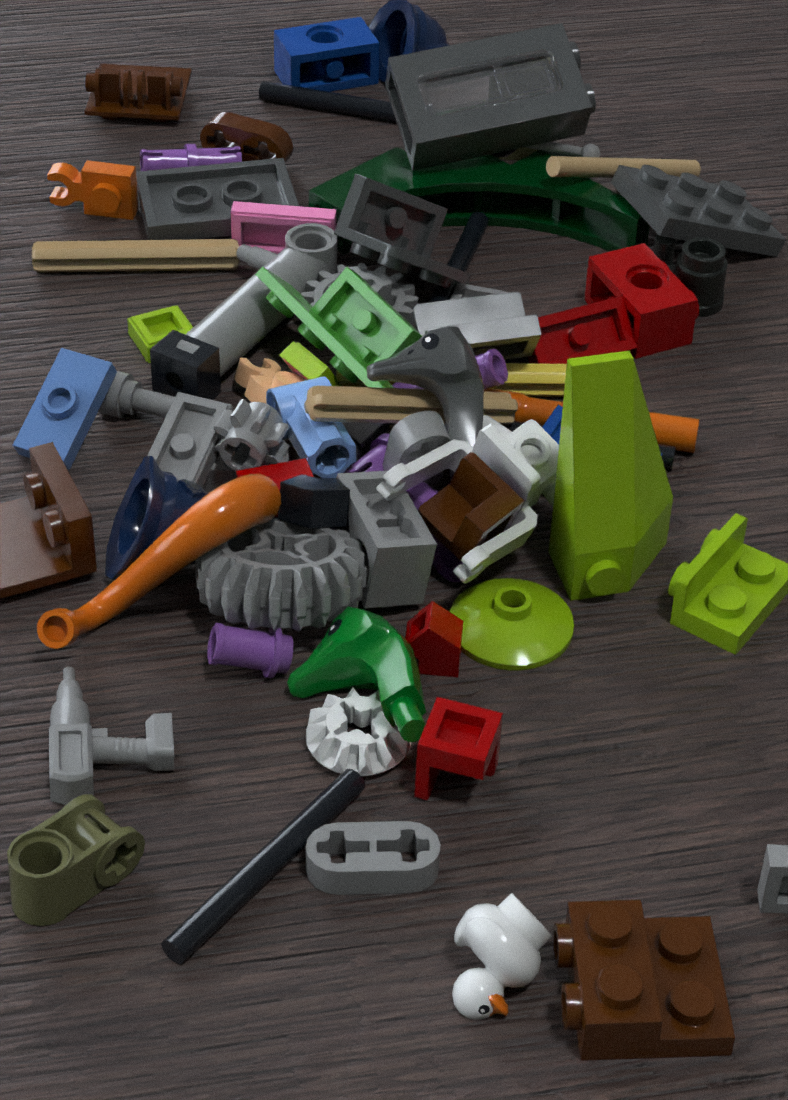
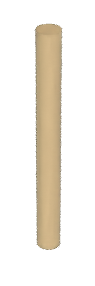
[546,156,701,178]

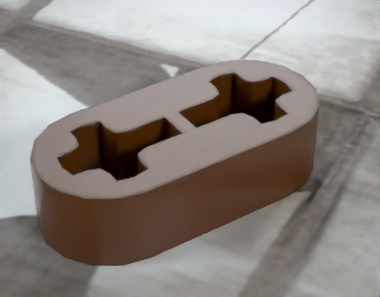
[200,112,293,163]

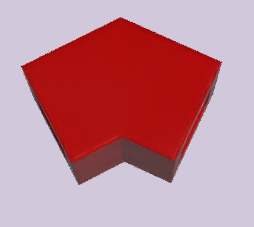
[405,601,464,678]

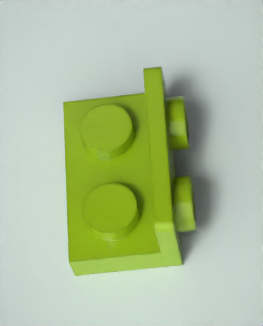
[668,513,788,655]

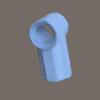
[266,376,356,478]

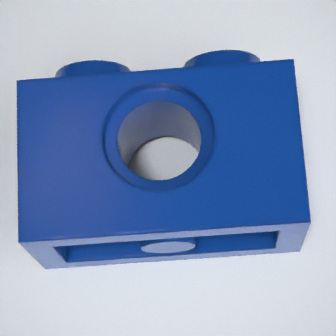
[274,17,379,92]

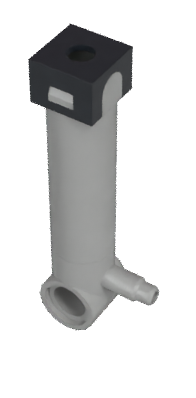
[150,223,337,400]

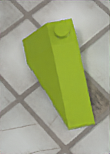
[549,351,673,601]

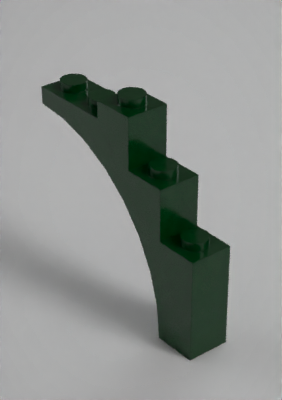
[309,147,650,255]

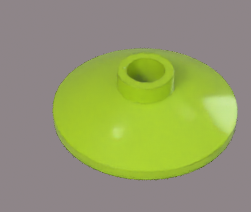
[450,578,574,671]

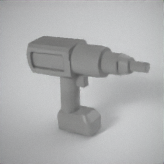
[49,667,174,805]

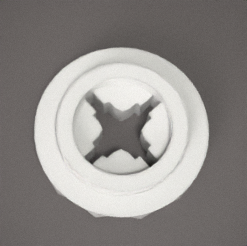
[306,687,412,776]

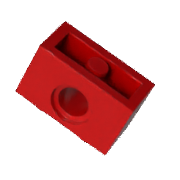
[584,243,699,359]

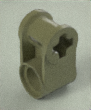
[7,794,145,926]

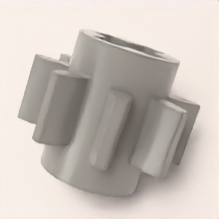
[213,399,289,471]

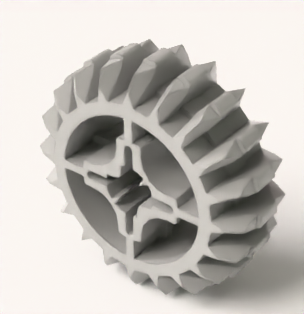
[195,519,367,632]

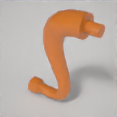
[37,474,281,649]

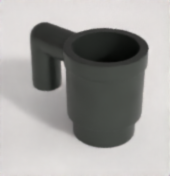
[653,234,728,317]

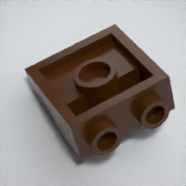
[553,900,735,1061]

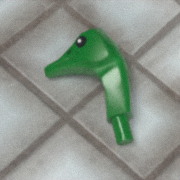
[287,606,426,742]

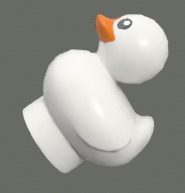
[452,893,553,1020]

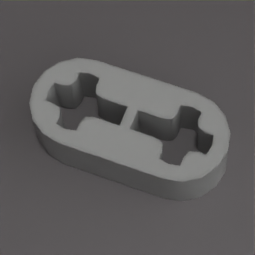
[383,411,451,488]
[306,821,441,895]

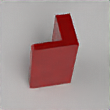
[528,295,638,364]

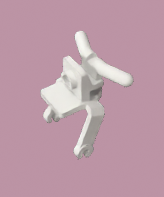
[376,415,559,584]

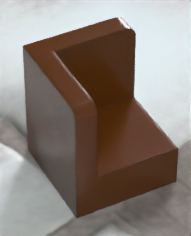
[418,452,525,563]

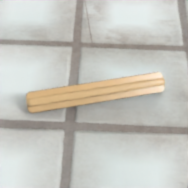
[32,239,239,273]
[304,386,518,426]

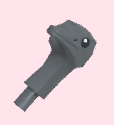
[366,326,484,481]

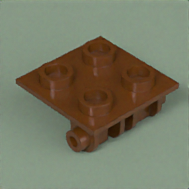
[84,64,192,122]

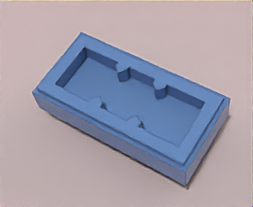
[13,348,117,470]

